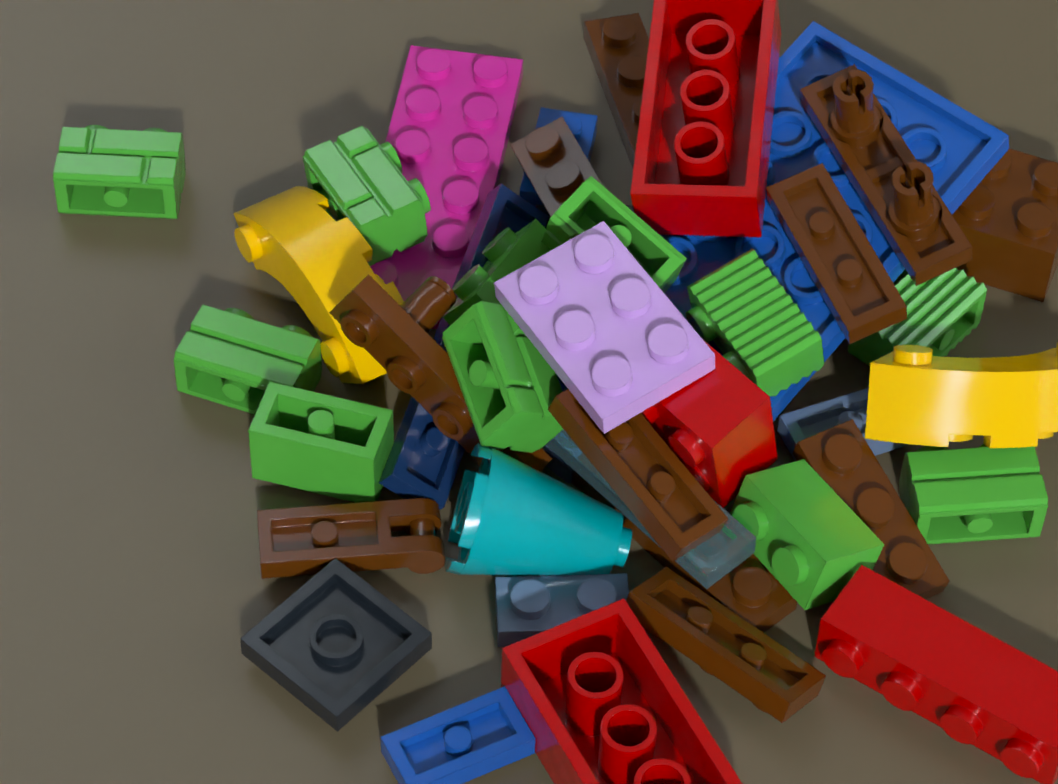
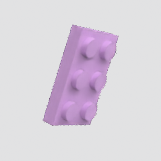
[494,221,715,434]

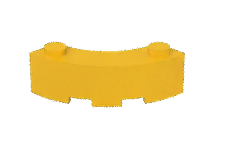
[233,186,404,384]
[865,342,1058,448]

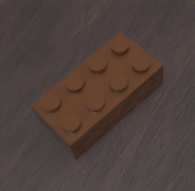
[952,148,1058,302]

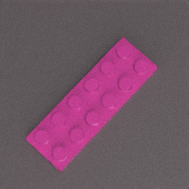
[370,45,523,329]

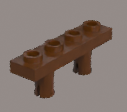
[800,64,973,286]
[329,274,552,472]

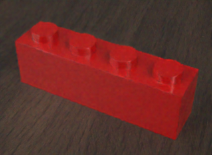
[814,565,1058,784]

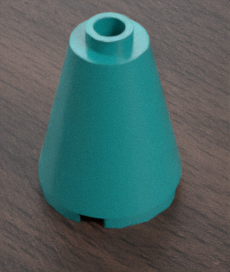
[445,443,632,576]

